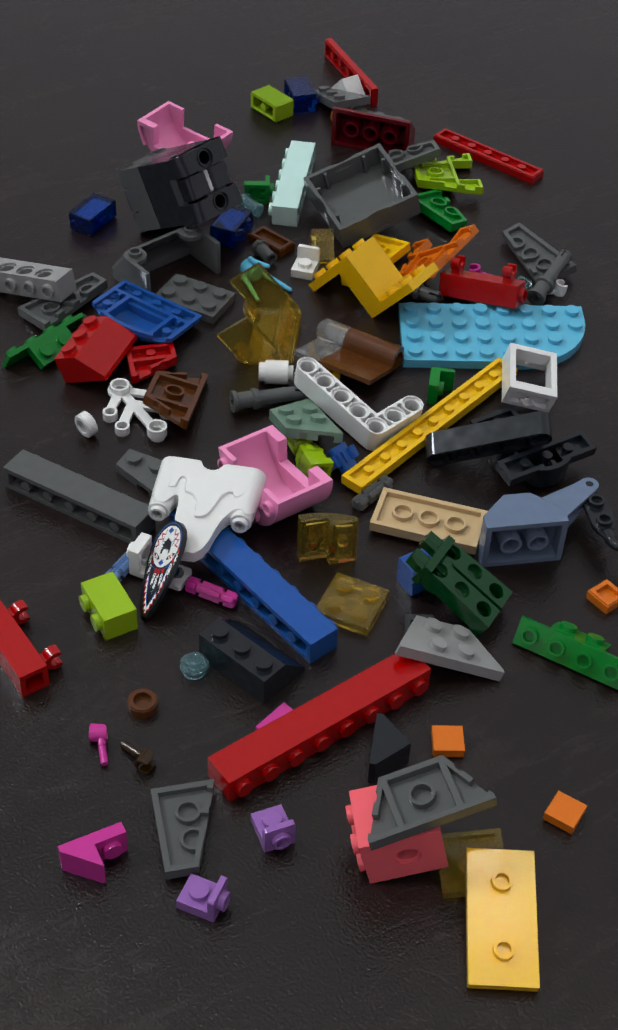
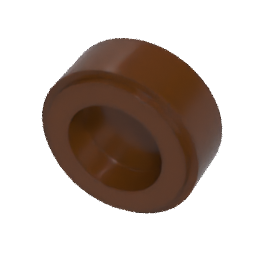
[127,688,158,719]

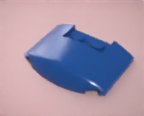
[92,279,202,344]

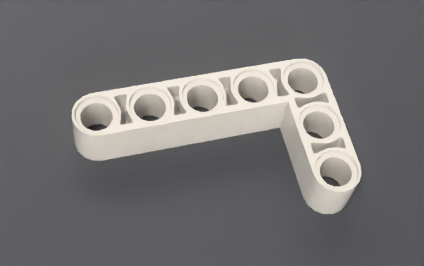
[294,357,424,451]

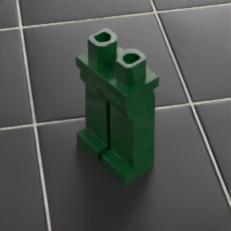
[405,531,513,637]

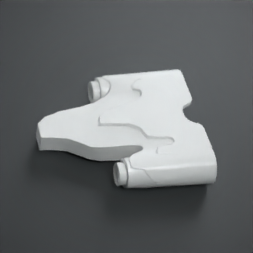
[148,456,267,562]

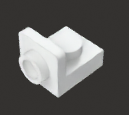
[291,244,320,281]

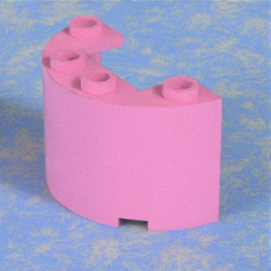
[137,101,233,152]
[217,425,333,526]

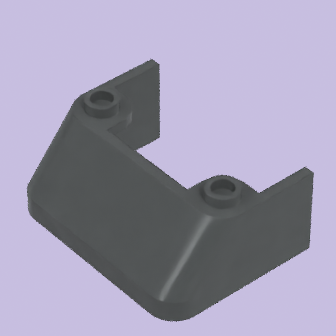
[112,224,221,291]

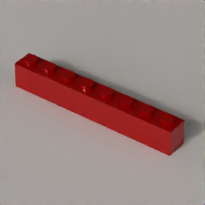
[208,654,431,802]

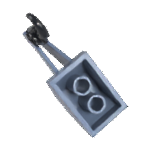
[477,477,618,567]

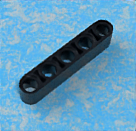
[425,411,552,466]

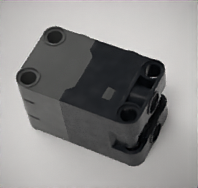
[116,136,243,233]

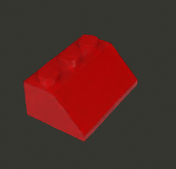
[54,315,138,383]

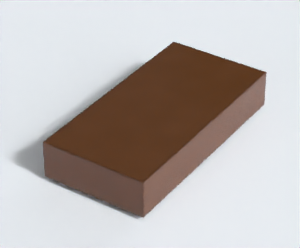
[248,226,295,258]

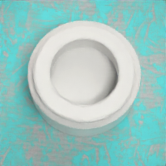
[74,411,98,438]

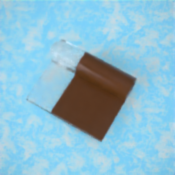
[293,318,404,385]

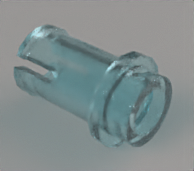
[239,193,264,217]

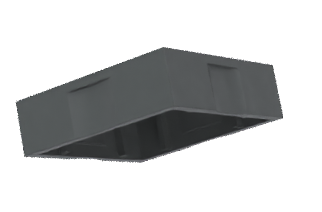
[303,143,421,248]

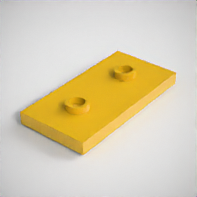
[465,847,540,992]

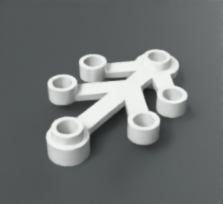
[102,378,168,442]

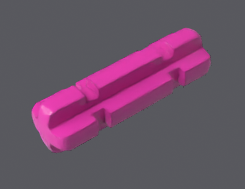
[185,576,239,609]

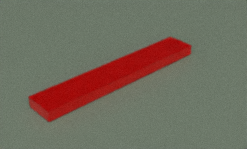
[324,38,379,107]
[433,128,544,184]

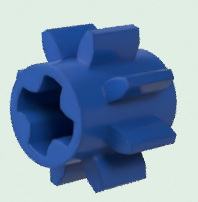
[328,441,360,474]

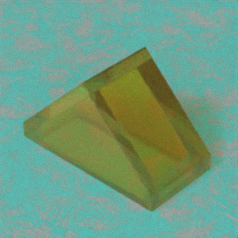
[309,229,334,264]

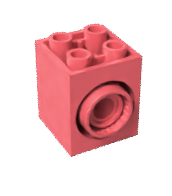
[345,785,449,884]

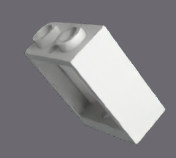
[502,343,557,413]

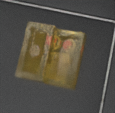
[297,513,359,565]

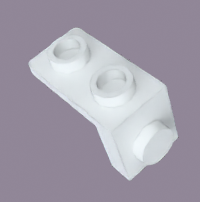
[126,532,192,591]

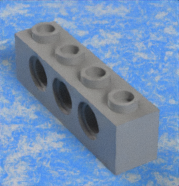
[0,257,77,302]

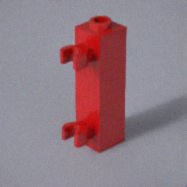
[439,254,528,309]
[0,600,63,698]

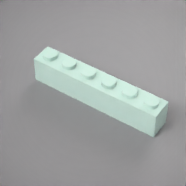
[268,140,316,227]

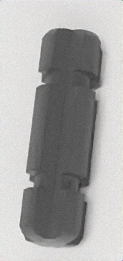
[352,475,393,512]

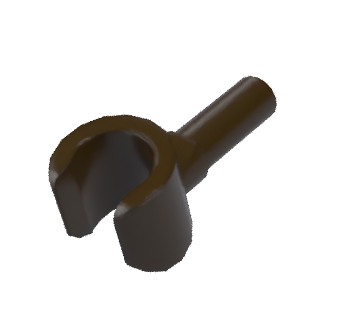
[120,740,156,774]

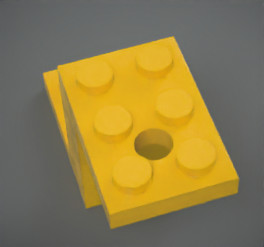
[309,236,439,318]

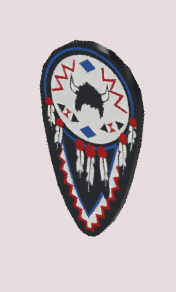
[140,520,187,619]

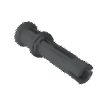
[527,249,572,306]
[229,386,306,413]

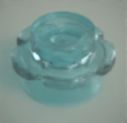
[180,652,209,680]

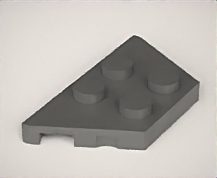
[368,755,497,851]

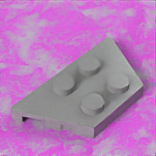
[395,615,505,681]

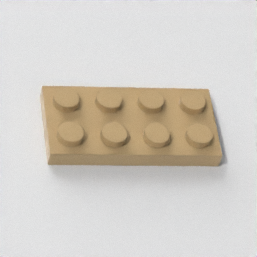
[369,487,488,555]

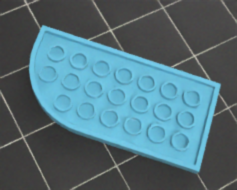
[398,302,585,370]

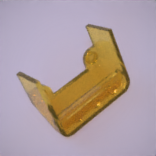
[217,262,301,365]

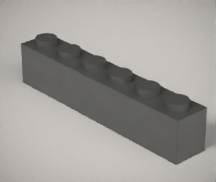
[3,449,156,544]

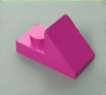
[58,822,128,884]

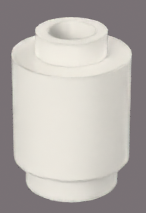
[259,360,294,385]

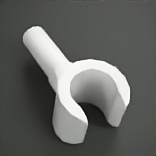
[548,279,568,297]

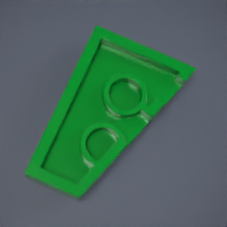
[418,189,468,232]

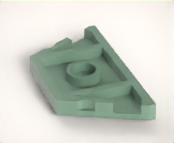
[269,399,343,443]

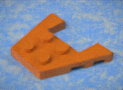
[400,224,479,281]

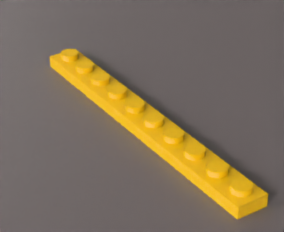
[341,357,518,494]

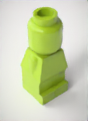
[287,438,334,477]

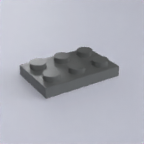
[156,273,236,324]

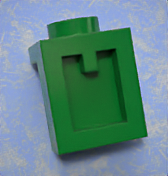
[244,175,274,204]
[426,366,455,405]

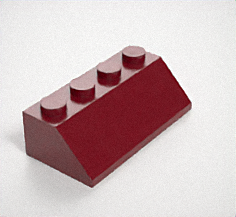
[331,106,415,154]

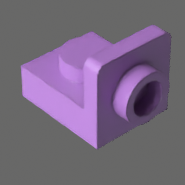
[251,804,296,853]
[176,873,231,923]

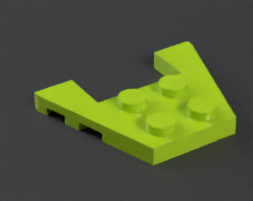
[412,153,483,195]

